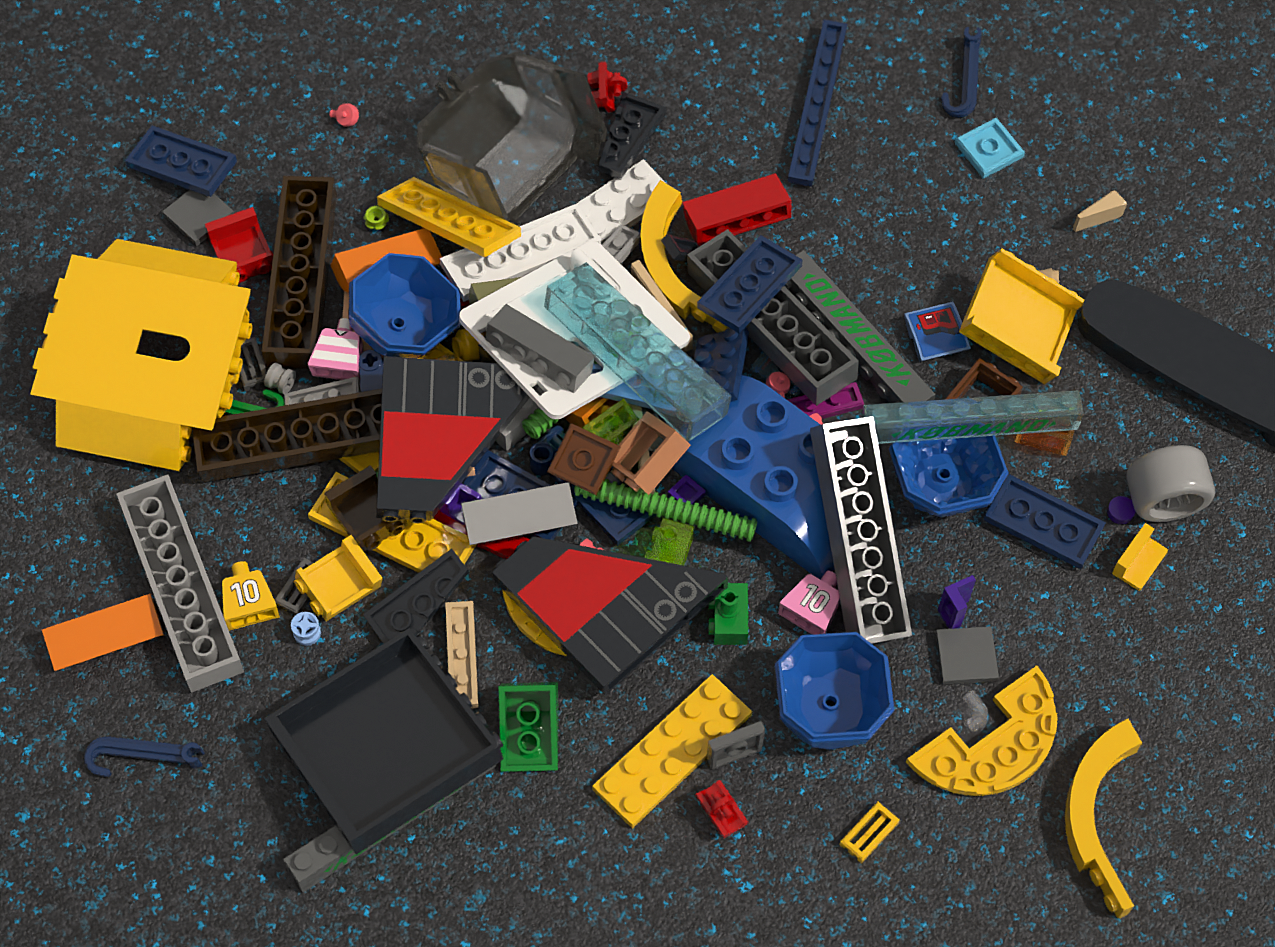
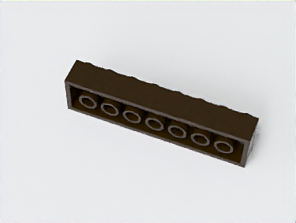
[262,176,337,369]
[192,388,382,482]

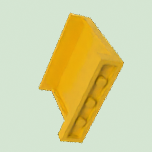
[959,249,1084,384]

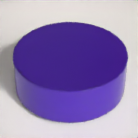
[1107,496,1136,524]

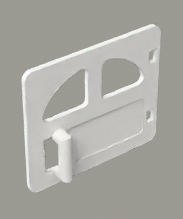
[459,241,690,419]

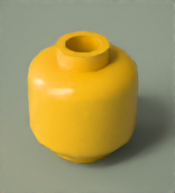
[452,329,486,362]

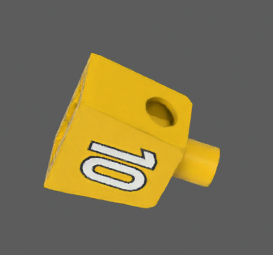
[222,561,280,631]

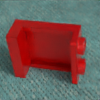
[205,207,273,283]

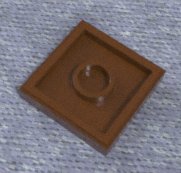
[547,423,620,496]

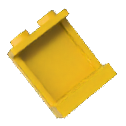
[294,535,383,621]

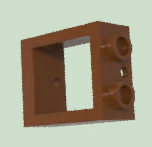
[941,358,1023,428]

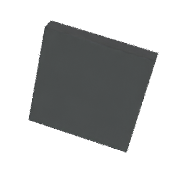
[162,190,234,246]
[936,627,999,685]
[706,721,765,770]

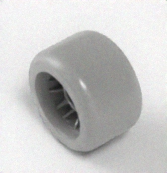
[1126,445,1215,522]

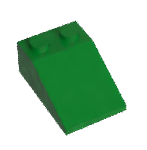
[499,682,558,772]

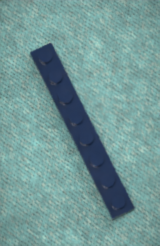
[788,20,847,187]

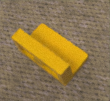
[1112,523,1168,591]

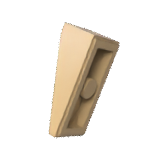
[1073,190,1127,232]

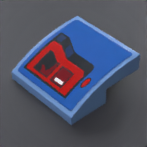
[903,302,971,362]

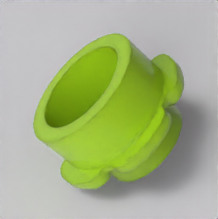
[364,206,389,230]

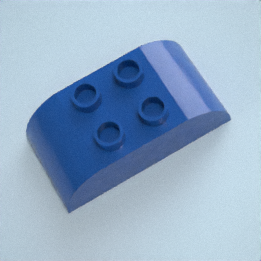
[672,375,889,580]

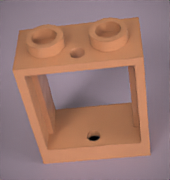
[610,411,691,495]

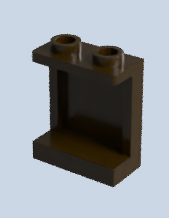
[324,465,407,552]

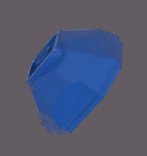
[349,253,461,358]
[775,632,894,749]

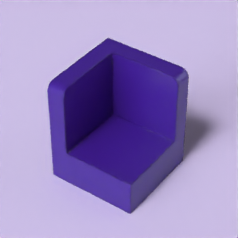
[440,483,482,525]

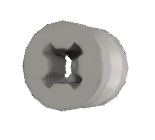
[264,363,296,394]

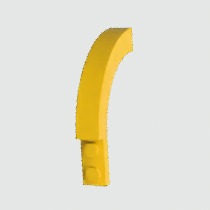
[641,180,729,333]
[1065,719,1142,919]

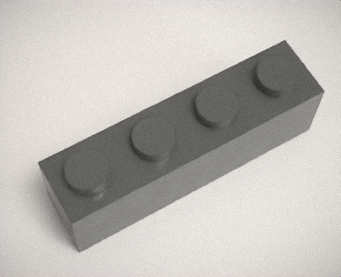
[486,304,595,393]

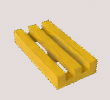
[840,802,900,863]

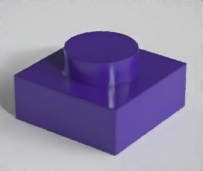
[667,475,706,505]

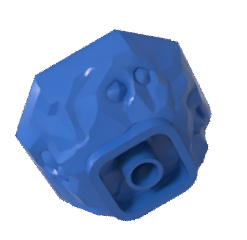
[889,408,1009,517]

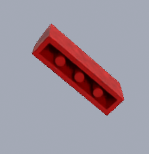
[682,173,791,246]

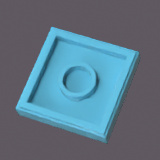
[955,118,1025,179]

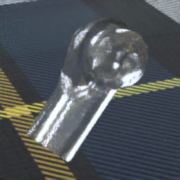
[963,690,988,732]

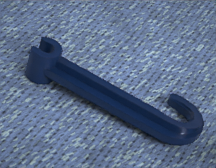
[942,27,982,117]
[84,737,205,777]

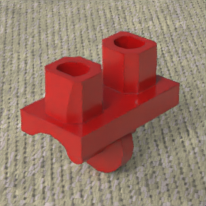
[588,61,628,112]
[696,780,748,839]

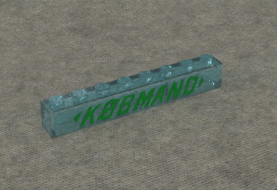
[861,390,1084,444]

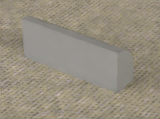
[461,482,578,545]

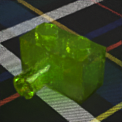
[582,398,639,445]
[645,518,694,566]

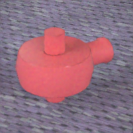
[330,103,359,127]
[766,372,791,399]

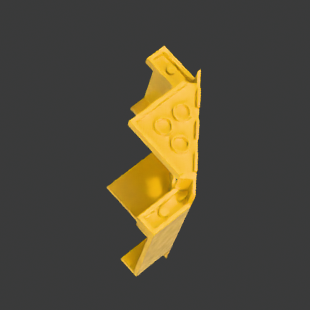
[30,239,252,471]

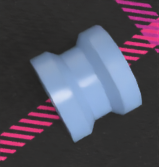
[291,612,321,646]

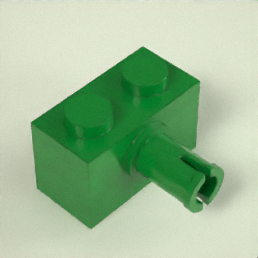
[708,583,748,645]

